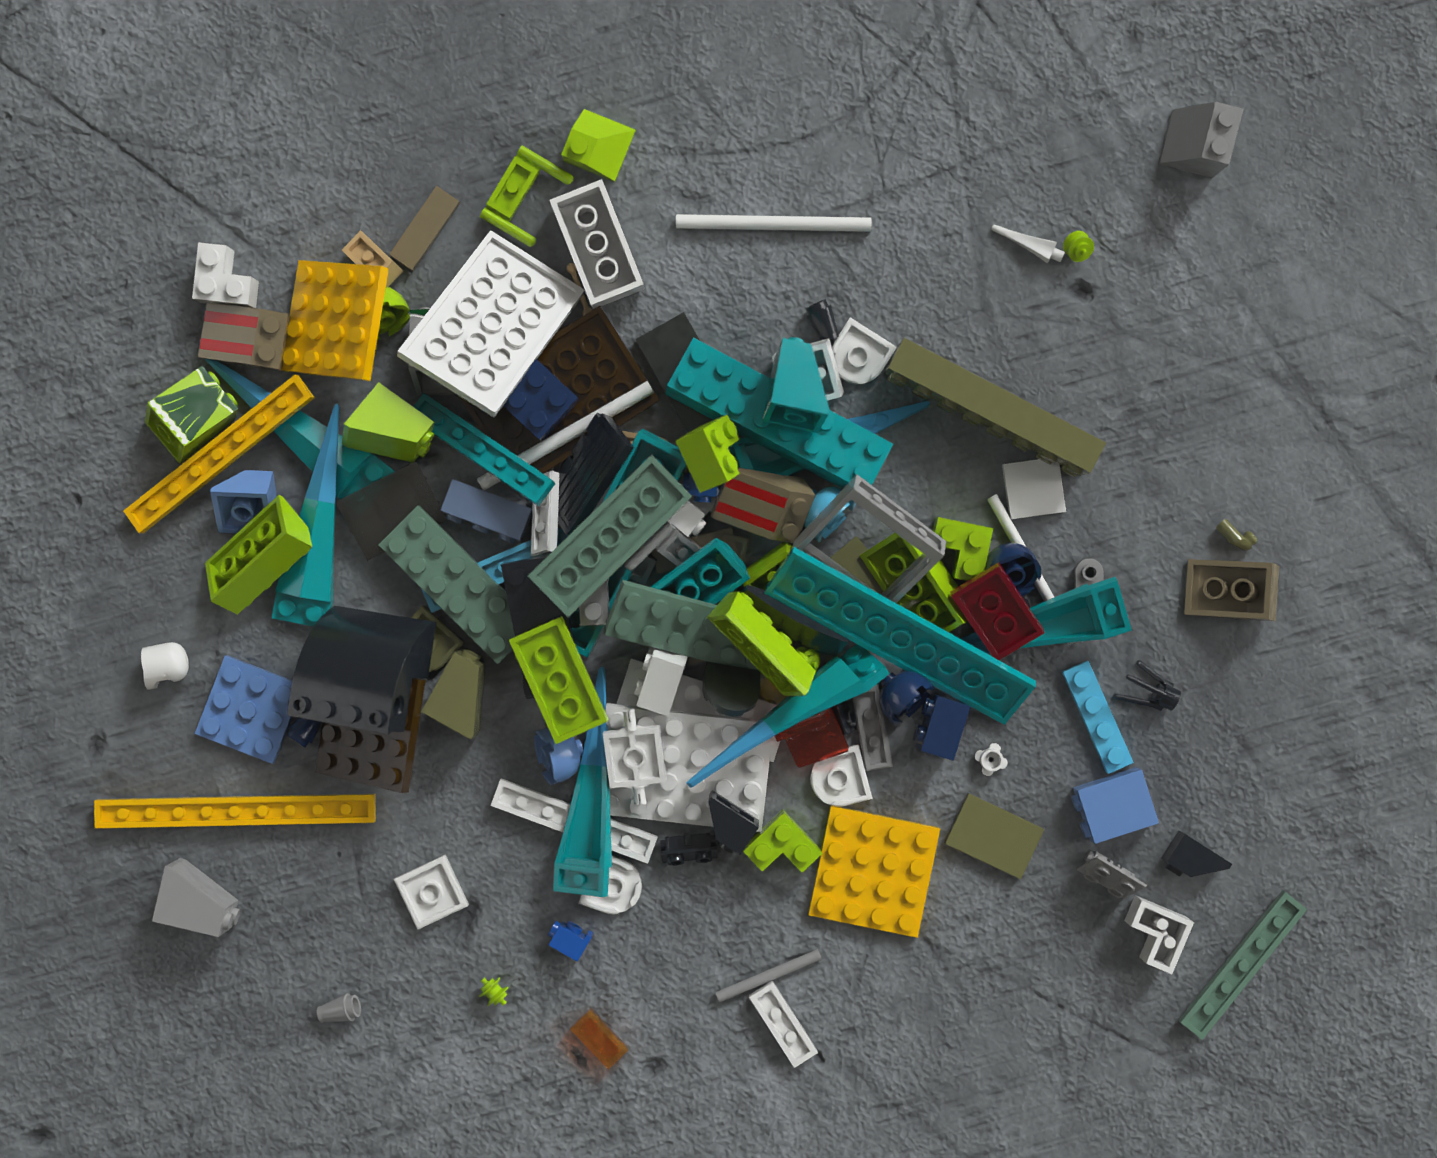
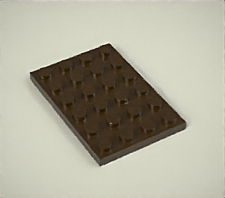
[458,306,660,474]

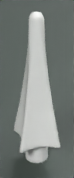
[992,225,1065,263]

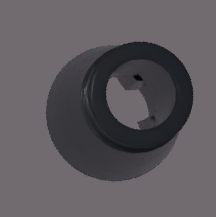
[805,299,839,341]

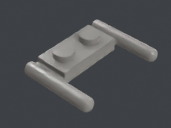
[625,521,701,571]

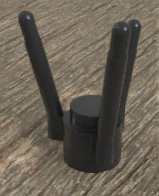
[1113,660,1181,711]

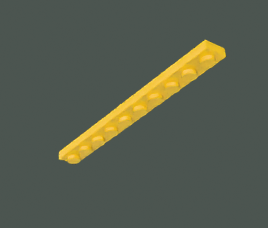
[94,794,376,828]

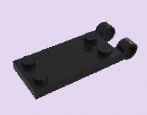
[501,555,576,699]

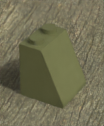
[421,648,486,739]

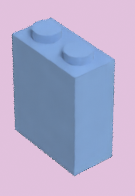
[1071,767,1159,844]

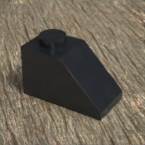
[708,790,759,855]
[1161,831,1232,877]

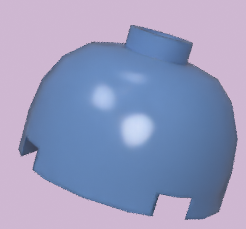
[534,728,583,785]

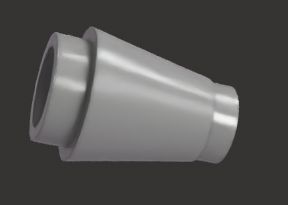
[317,993,361,1023]

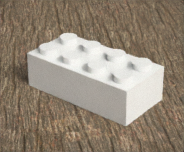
[549,179,645,309]

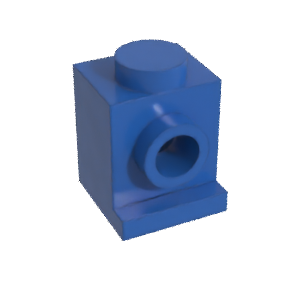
[548,921,593,962]

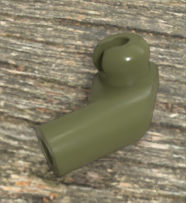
[1216,519,1257,551]

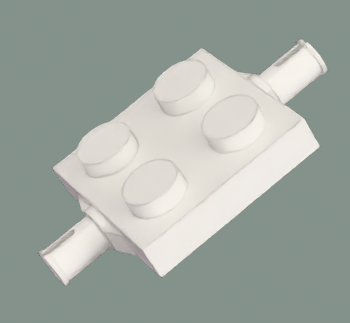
[603,709,666,805]

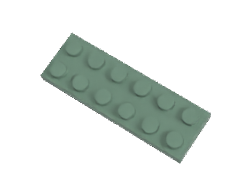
[528,455,692,617]
[379,505,515,664]
[603,580,762,675]

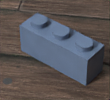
[441,479,532,544]

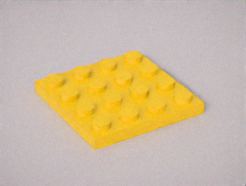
[282,260,389,381]
[808,805,940,938]

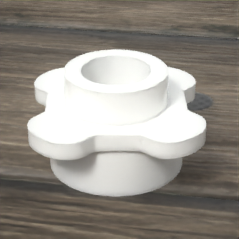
[975,743,1008,776]

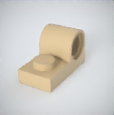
[342,230,403,287]

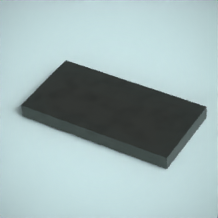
[635,312,713,433]

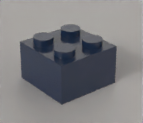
[503,359,580,441]
[913,693,971,761]

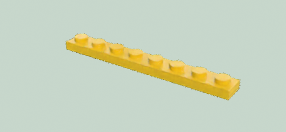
[123,375,315,534]

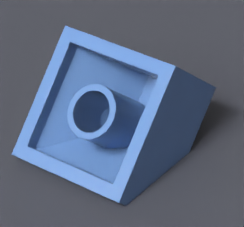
[210,470,277,533]

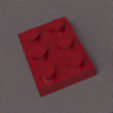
[950,562,1045,660]

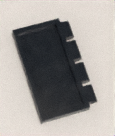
[558,413,634,536]

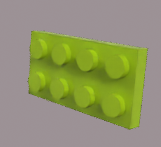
[509,616,609,744]

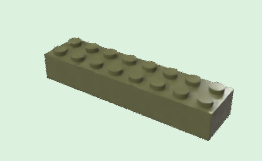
[884,338,1106,478]

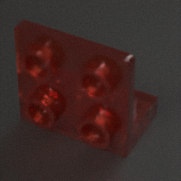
[774,707,849,768]

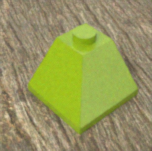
[561,109,636,182]

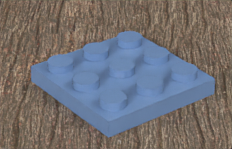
[195,655,293,764]

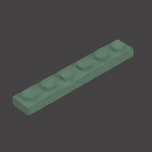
[1178,890,1307,1040]

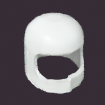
[141,642,189,690]

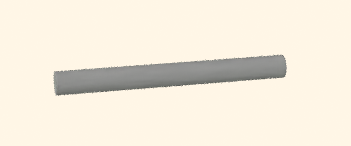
[715,949,822,1002]

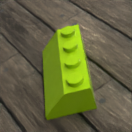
[205,495,312,615]
[859,532,967,632]
[707,591,816,696]

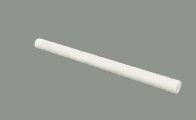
[676,214,872,232]
[477,381,654,490]

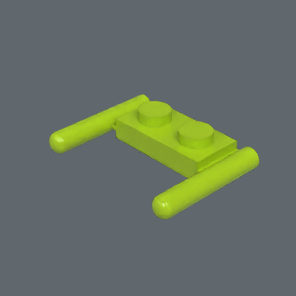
[480,145,573,247]

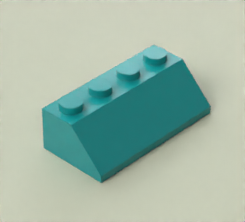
[651,538,750,605]

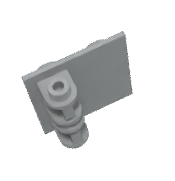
[1076,850,1147,898]

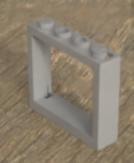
[792,475,946,603]

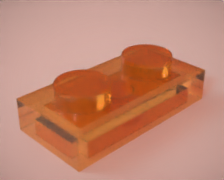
[570,1008,629,1069]

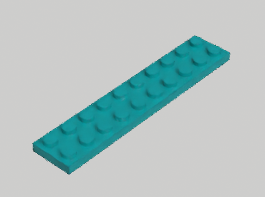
[764,547,1036,725]

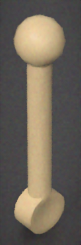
[567,263,592,316]

